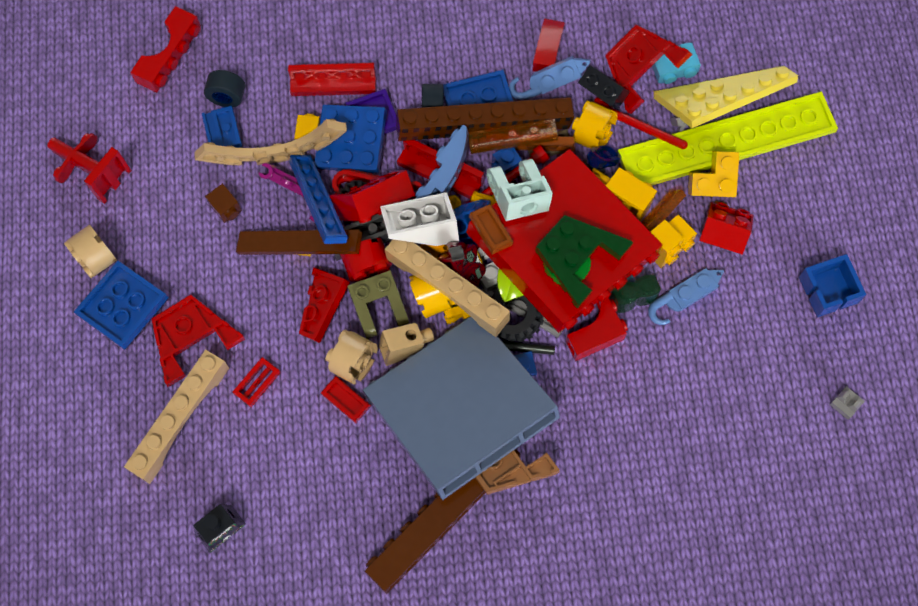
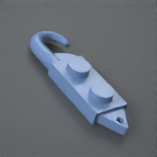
[509,56,590,101]

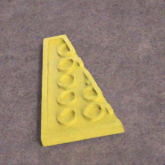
[654,66,798,128]

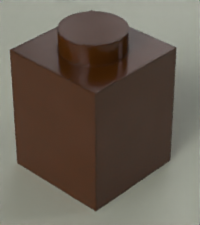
[205,183,242,223]

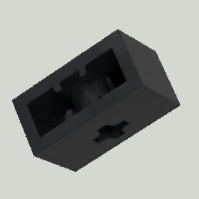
[578,65,630,110]

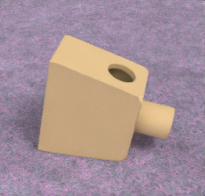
[378,323,434,366]

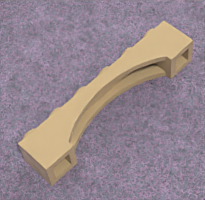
[385,239,510,337]
[124,349,230,484]

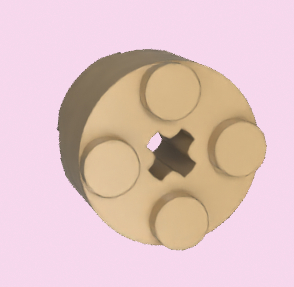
[64,224,117,278]
[325,330,378,385]

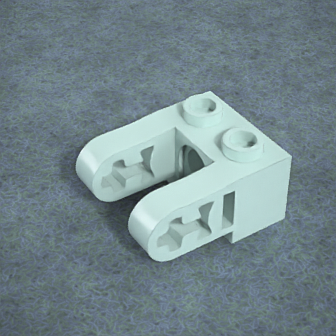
[487,159,553,221]

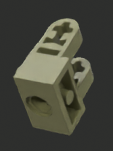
[347,270,409,339]

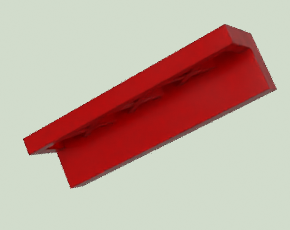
[288,63,376,96]
[397,140,484,199]

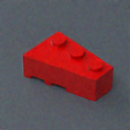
[330,170,415,224]

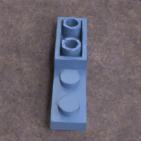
[415,125,469,199]

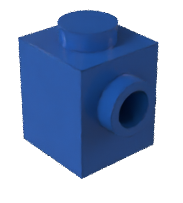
[491,144,523,175]

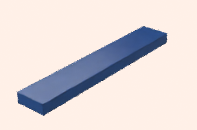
[289,155,348,244]

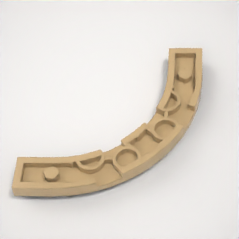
[194,119,347,165]

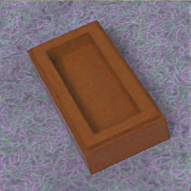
[469,204,513,254]

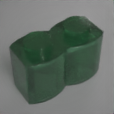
[610,275,661,313]

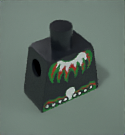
[193,504,246,553]

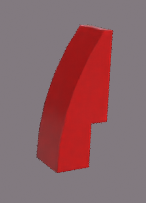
[532,18,565,72]

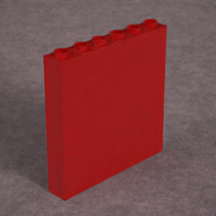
[466,149,663,333]

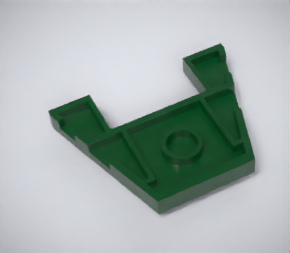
[535,215,633,309]

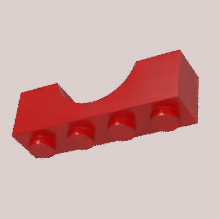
[130,6,201,93]

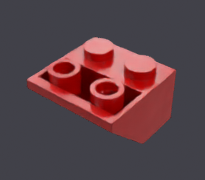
[699,202,754,255]

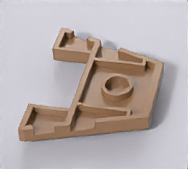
[475,450,560,495]

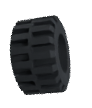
[489,288,544,342]

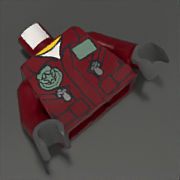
[437,241,486,288]

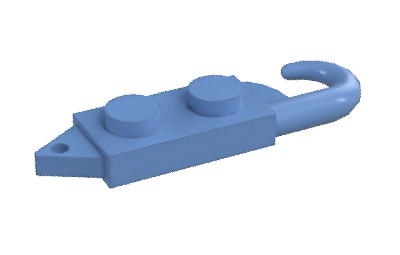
[648,268,724,325]

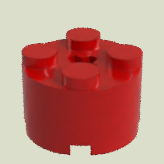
[340,238,392,282]

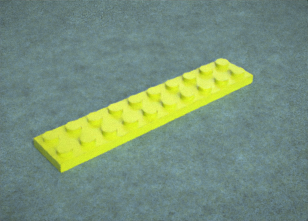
[617,91,838,186]

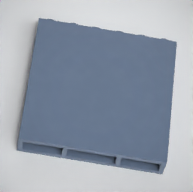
[363,317,560,500]

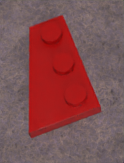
[299,267,350,343]

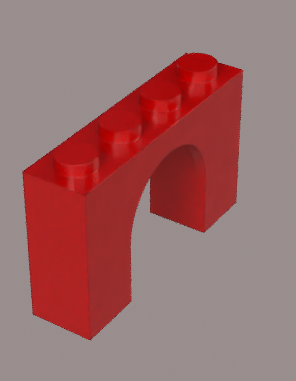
[565,298,628,361]

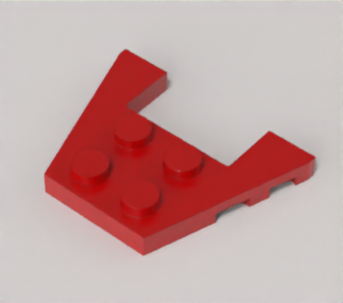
[605,25,693,114]
[151,295,245,387]

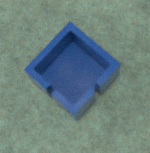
[799,254,867,318]

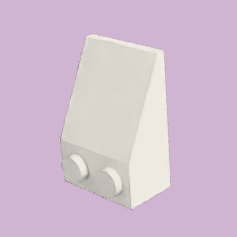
[380,192,459,246]

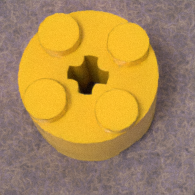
[572,100,618,152]
[409,275,455,318]

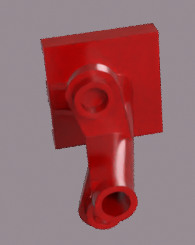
[47,133,132,204]

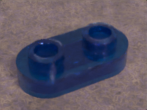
[587,145,622,169]

